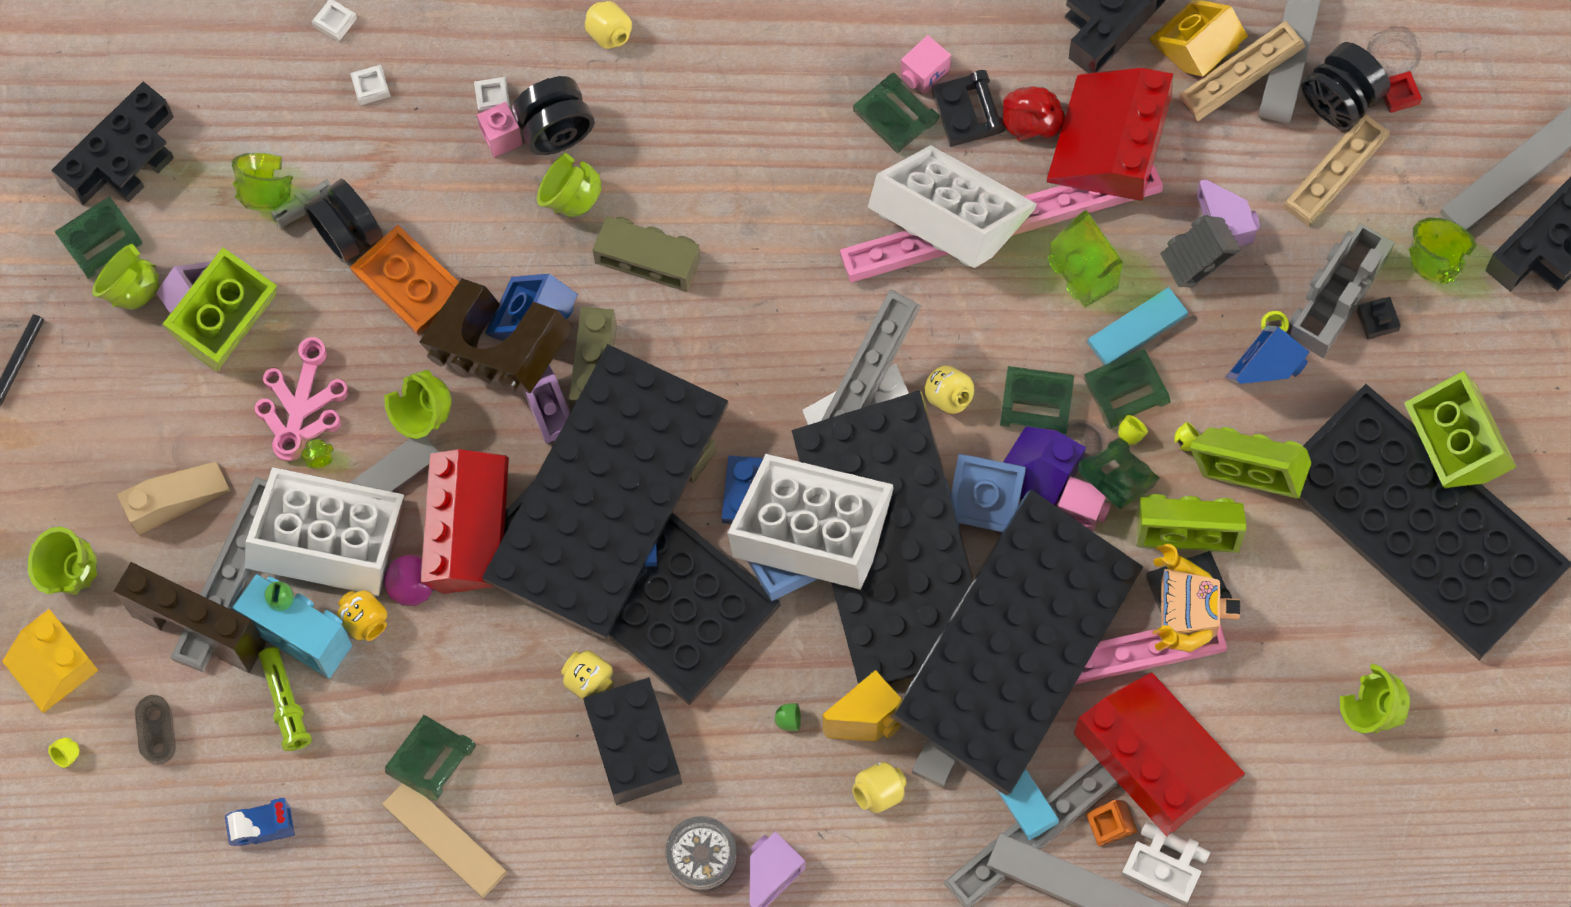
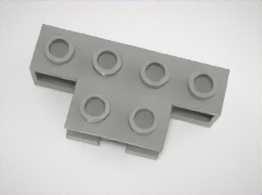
[1289,223,1395,358]

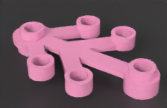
[255,337,349,462]

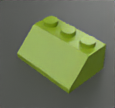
[163,247,277,372]
[1404,371,1517,488]
[1190,427,1312,499]
[1136,494,1246,553]

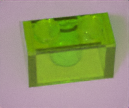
[1048,210,1123,307]

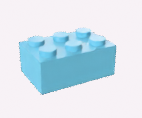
[233,574,353,679]

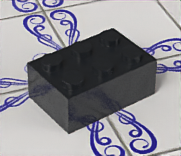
[583,677,682,805]

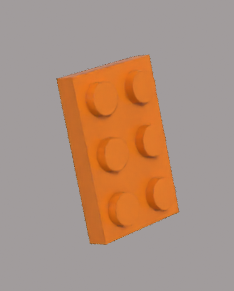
[350,225,459,336]

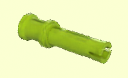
[258,647,312,751]

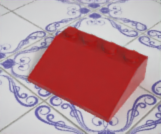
[1047,67,1173,201]
[1074,672,1245,837]

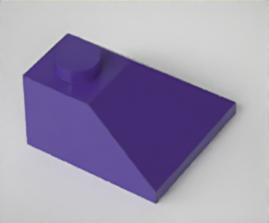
[1003,426,1086,506]

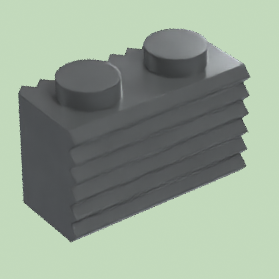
[1160,215,1241,288]

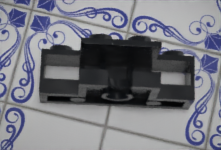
[1065,0,1166,73]
[51,81,174,206]
[1485,177,1571,292]

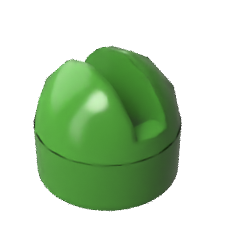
[264,581,294,611]
[775,703,801,731]

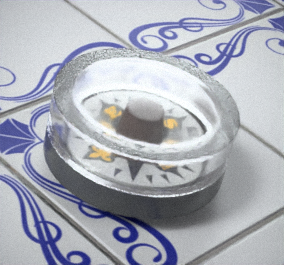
[665,816,737,892]

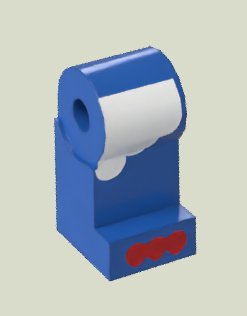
[225,797,295,846]

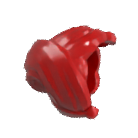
[1003,86,1065,142]

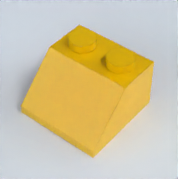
[1149,0,1248,77]
[2,609,99,713]
[822,670,902,742]

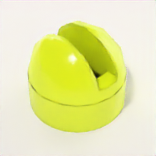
[1261,311,1289,332]
[1118,415,1148,445]
[1174,422,1200,452]
[48,737,80,768]

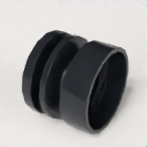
[1301,42,1390,130]

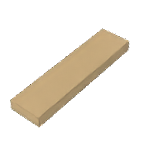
[1178,21,1305,122]
[1283,115,1390,227]
[382,779,507,899]

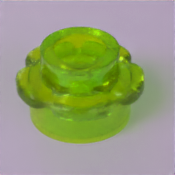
[301,439,334,469]

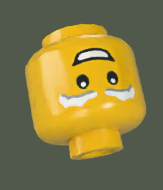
[336,590,387,641]

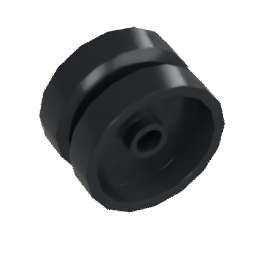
[511,76,595,155]
[303,178,383,264]

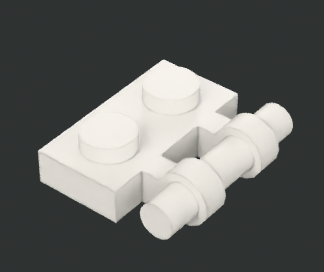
[1121,822,1211,906]

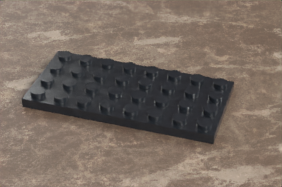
[482,344,729,640]
[1297,384,1571,661]
[791,390,974,684]
[504,481,781,705]
[891,490,1143,796]

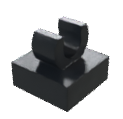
[1357,297,1401,339]

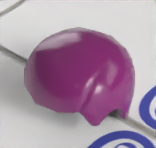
[384,555,434,606]

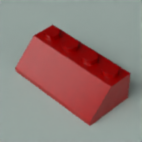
[421,449,509,594]

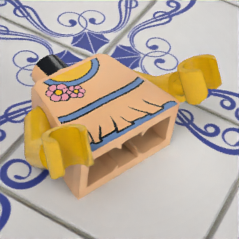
[1152,544,1240,652]

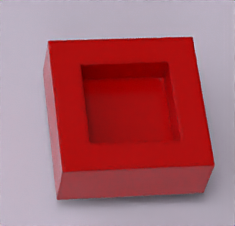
[1383,71,1422,113]

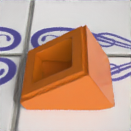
[1086,800,1138,846]

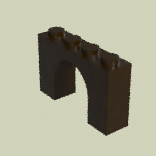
[419,278,573,394]
[113,562,266,673]

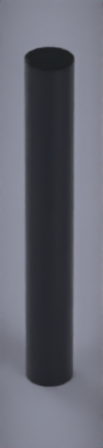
[0,314,45,406]

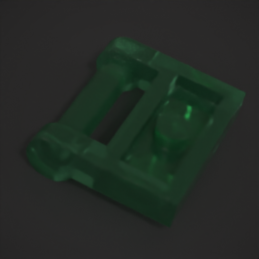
[853,73,940,153]
[54,196,143,279]
[1083,348,1171,429]
[1000,366,1074,435]
[1078,438,1160,510]
[385,715,476,801]

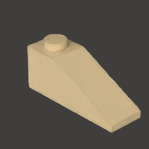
[117,461,231,536]

